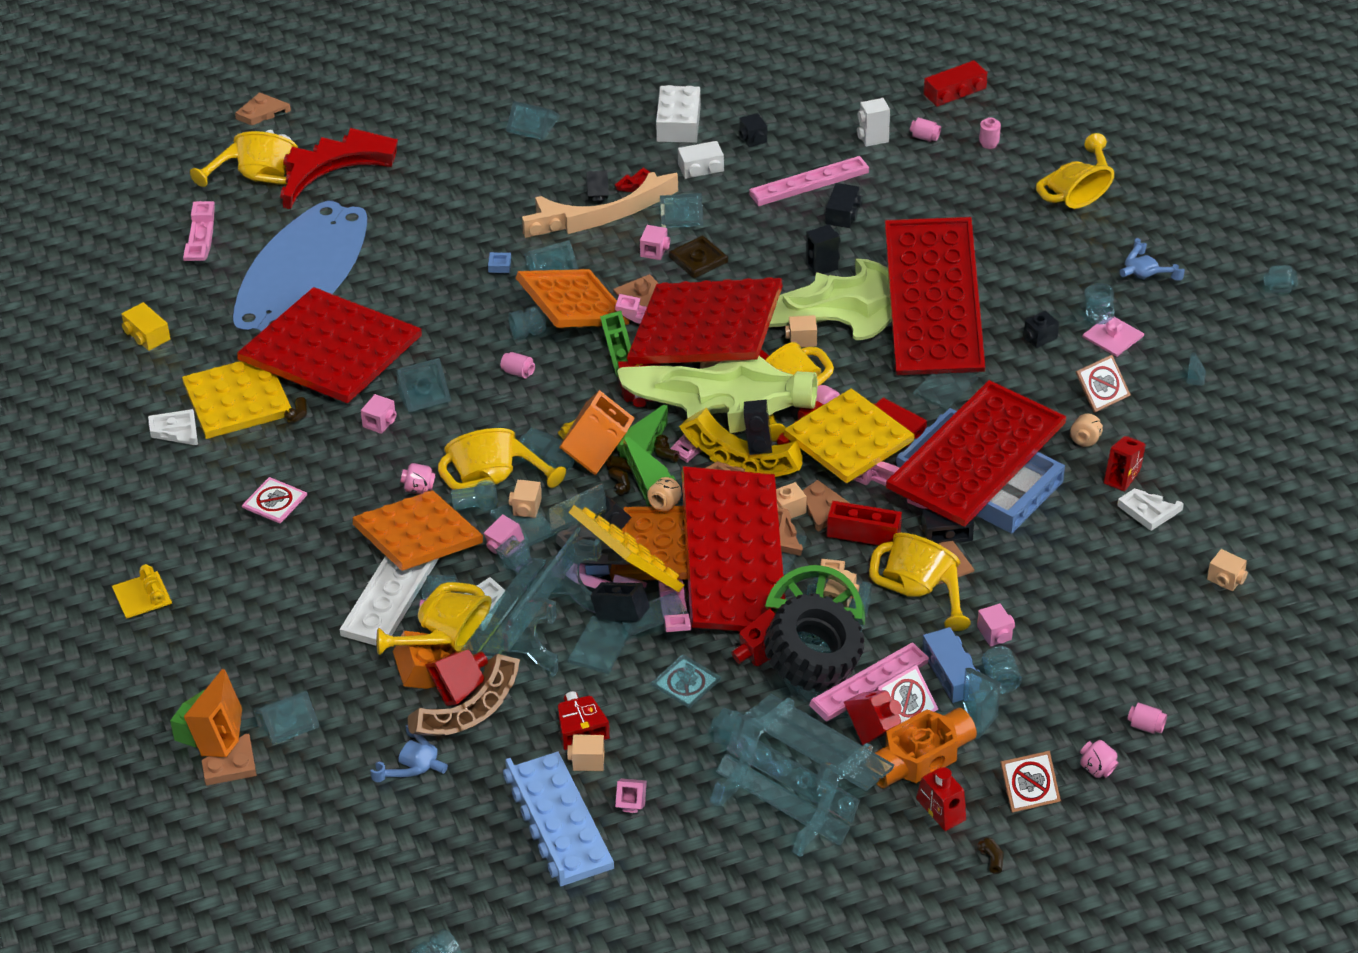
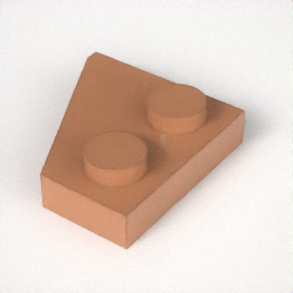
[202,734,257,786]

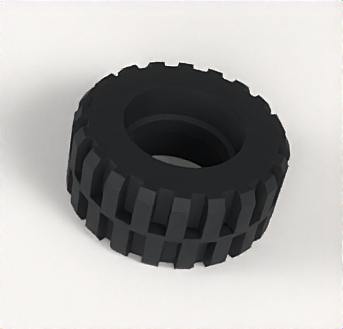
[764,594,865,692]

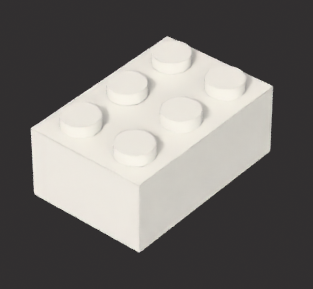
[656,85,701,143]

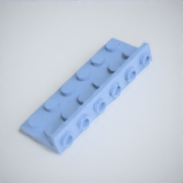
[503,752,614,887]

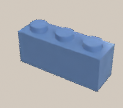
[922,627,983,703]

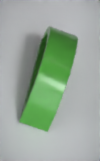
[765,565,865,625]

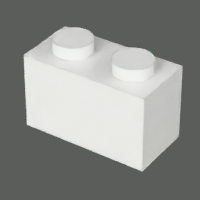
[857,98,890,147]
[678,141,724,179]

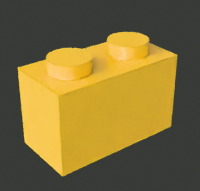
[121,302,171,351]

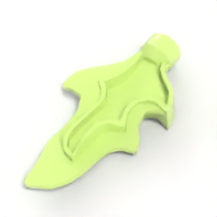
[769,259,892,340]
[617,356,818,433]

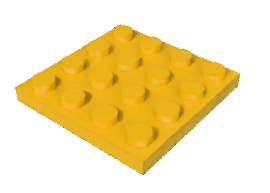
[182,361,291,439]
[784,388,914,483]
[568,505,684,592]

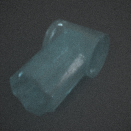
[451,480,498,511]

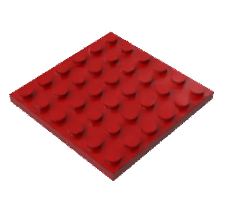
[627,277,783,365]
[237,287,422,403]

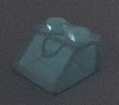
[525,240,578,271]

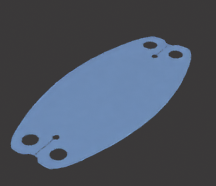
[233,201,367,332]

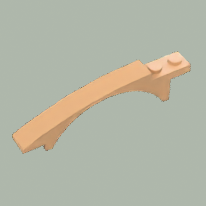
[522,172,678,238]

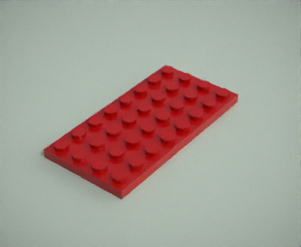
[885,217,985,375]
[886,380,1066,527]
[681,466,786,631]

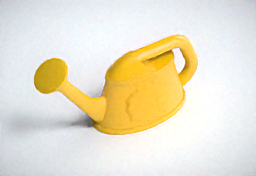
[190,131,298,187]
[1036,133,1114,209]
[765,342,834,442]
[438,428,566,492]
[869,532,971,631]
[376,582,492,655]

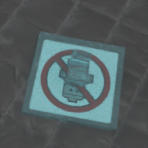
[651,654,721,708]

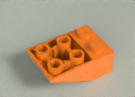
[559,390,635,475]
[393,631,475,689]
[184,669,242,757]

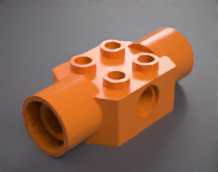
[866,708,977,788]

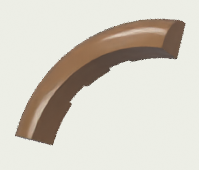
[408,654,520,736]

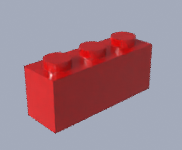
[924,60,988,107]
[827,500,902,545]

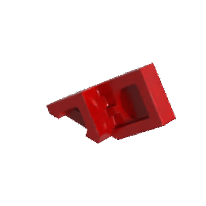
[615,167,651,192]

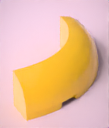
[679,407,802,477]

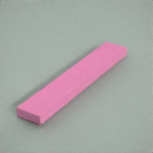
[749,156,869,206]
[809,642,929,722]

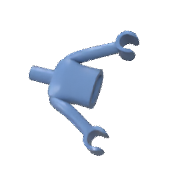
[1120,238,1185,280]
[370,725,448,782]

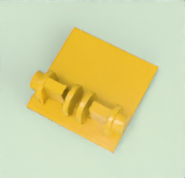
[112,564,172,619]

